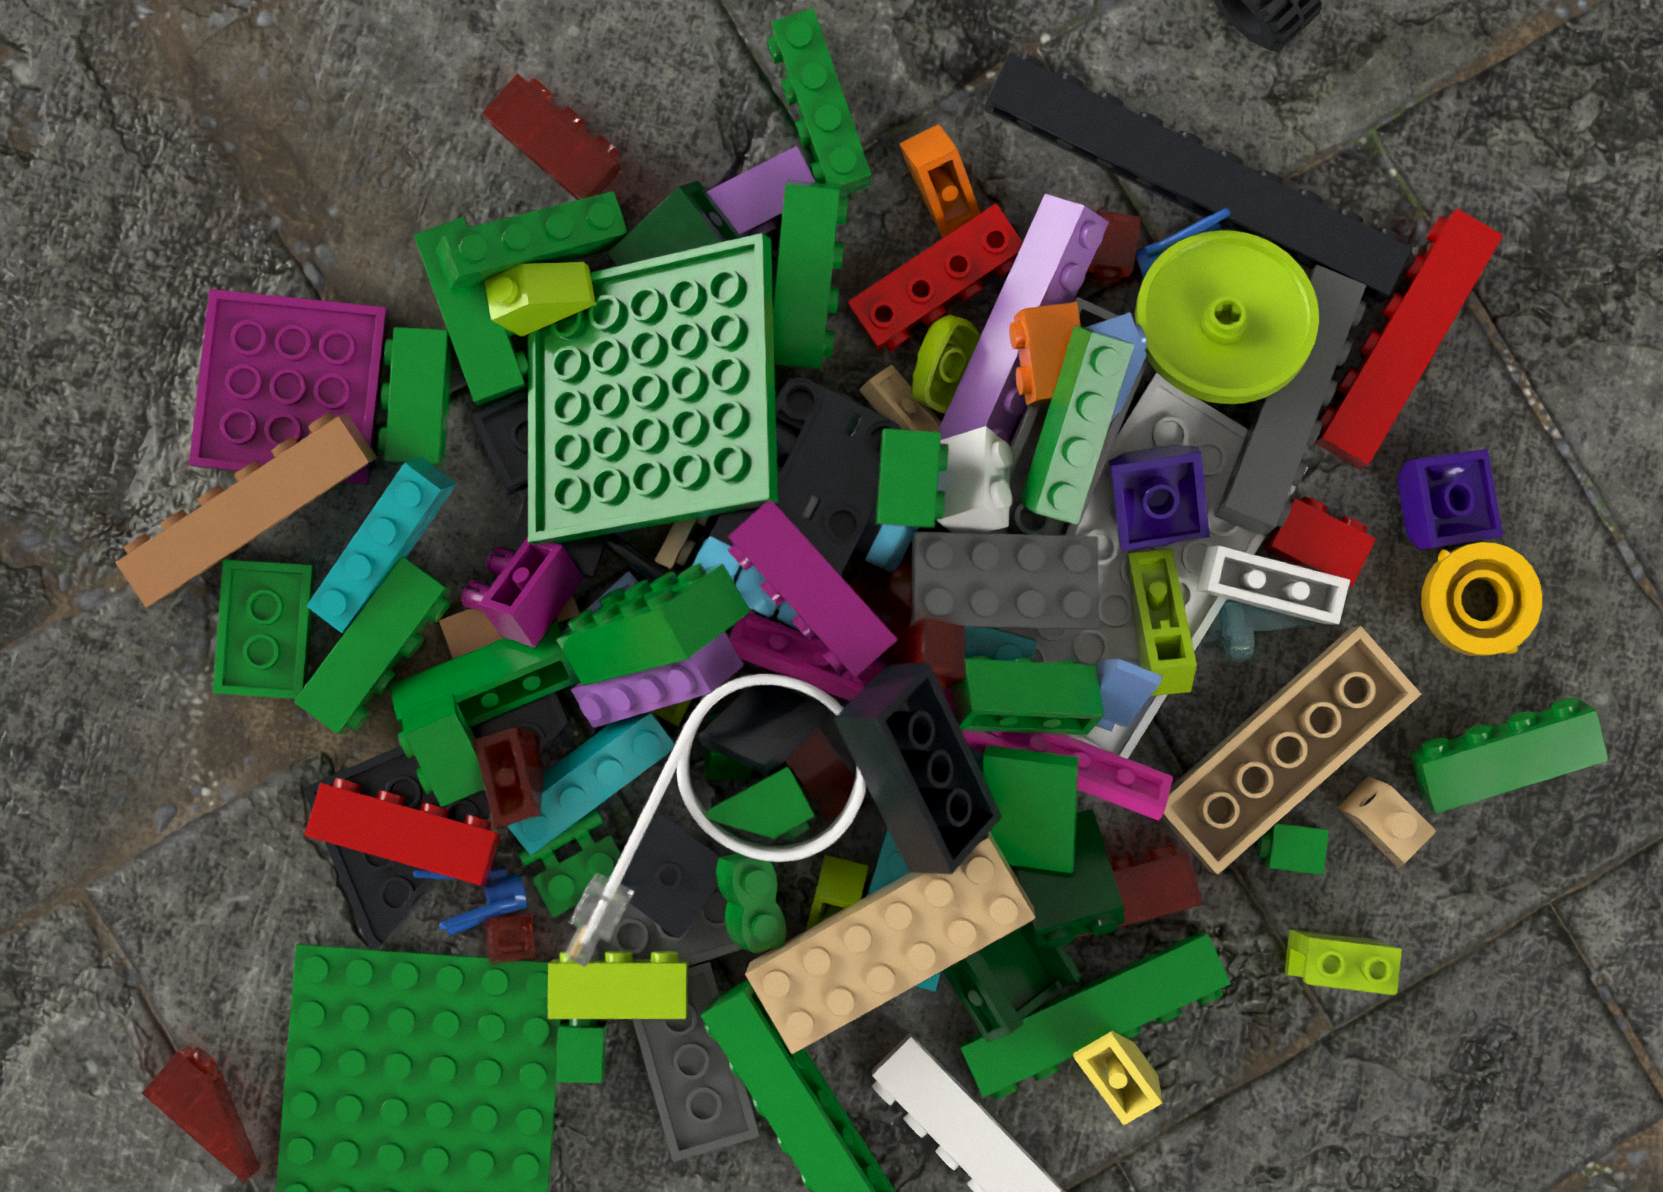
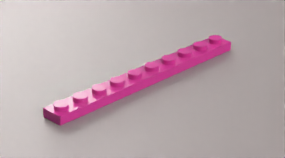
[729,612,1173,821]

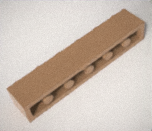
[115,412,377,608]

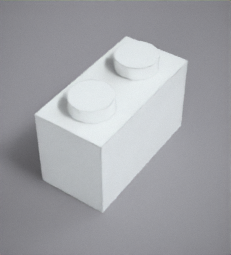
[936,426,1013,534]

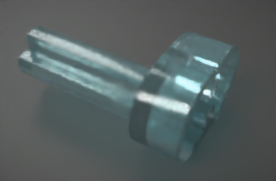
[1220,600,1315,663]

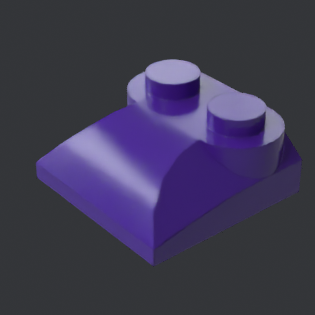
[1108,444,1210,551]
[1398,449,1503,550]

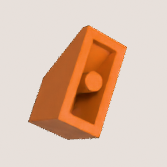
[899,124,980,237]

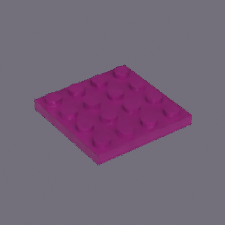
[188,289,389,485]

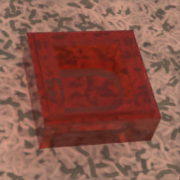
[484,913,535,964]

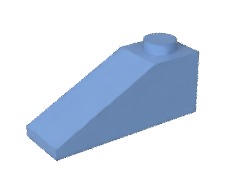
[1095,659,1162,732]

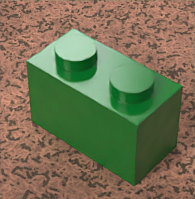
[875,428,948,528]
[398,692,492,807]

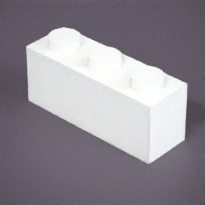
[1196,546,1350,625]

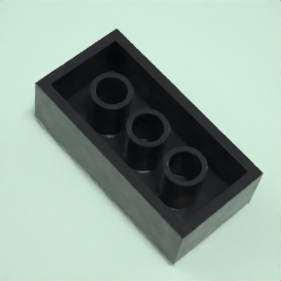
[834,663,1002,874]

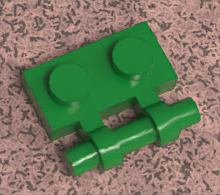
[517,808,622,918]

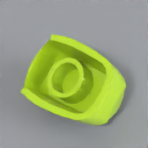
[911,315,981,414]

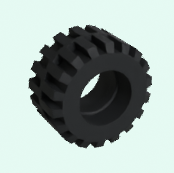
[1213,0,1322,52]

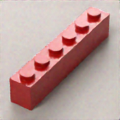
[1315,208,1503,470]

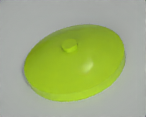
[1135,230,1319,404]

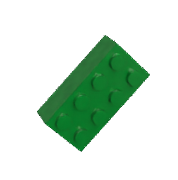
[556,563,750,686]

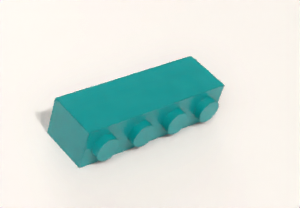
[306,457,457,633]
[500,710,676,856]

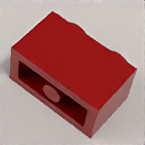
[1264,496,1376,588]

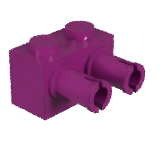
[461,537,584,648]

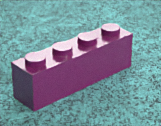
[728,501,898,678]

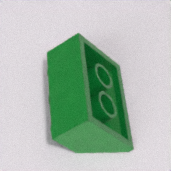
[706,765,815,841]

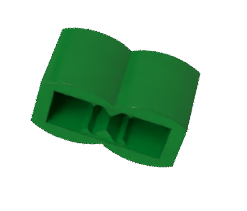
[716,853,786,954]

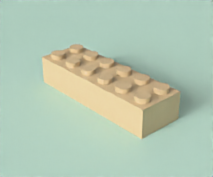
[1161,626,1421,875]
[745,832,1036,1054]

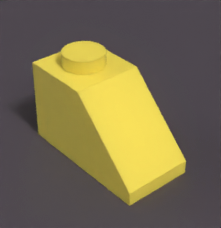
[1073,1031,1162,1125]

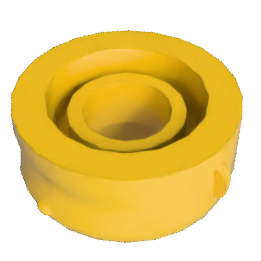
[1421,542,1542,656]

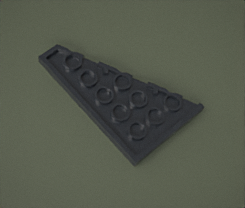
[303,691,570,950]

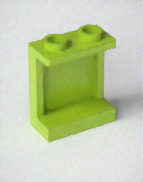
[1284,929,1402,995]

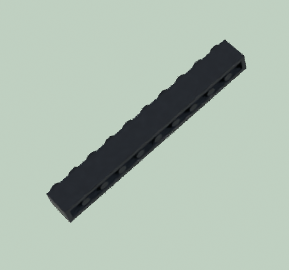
[984,53,1412,303]

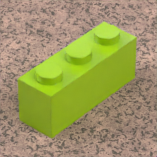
[548,951,689,1019]

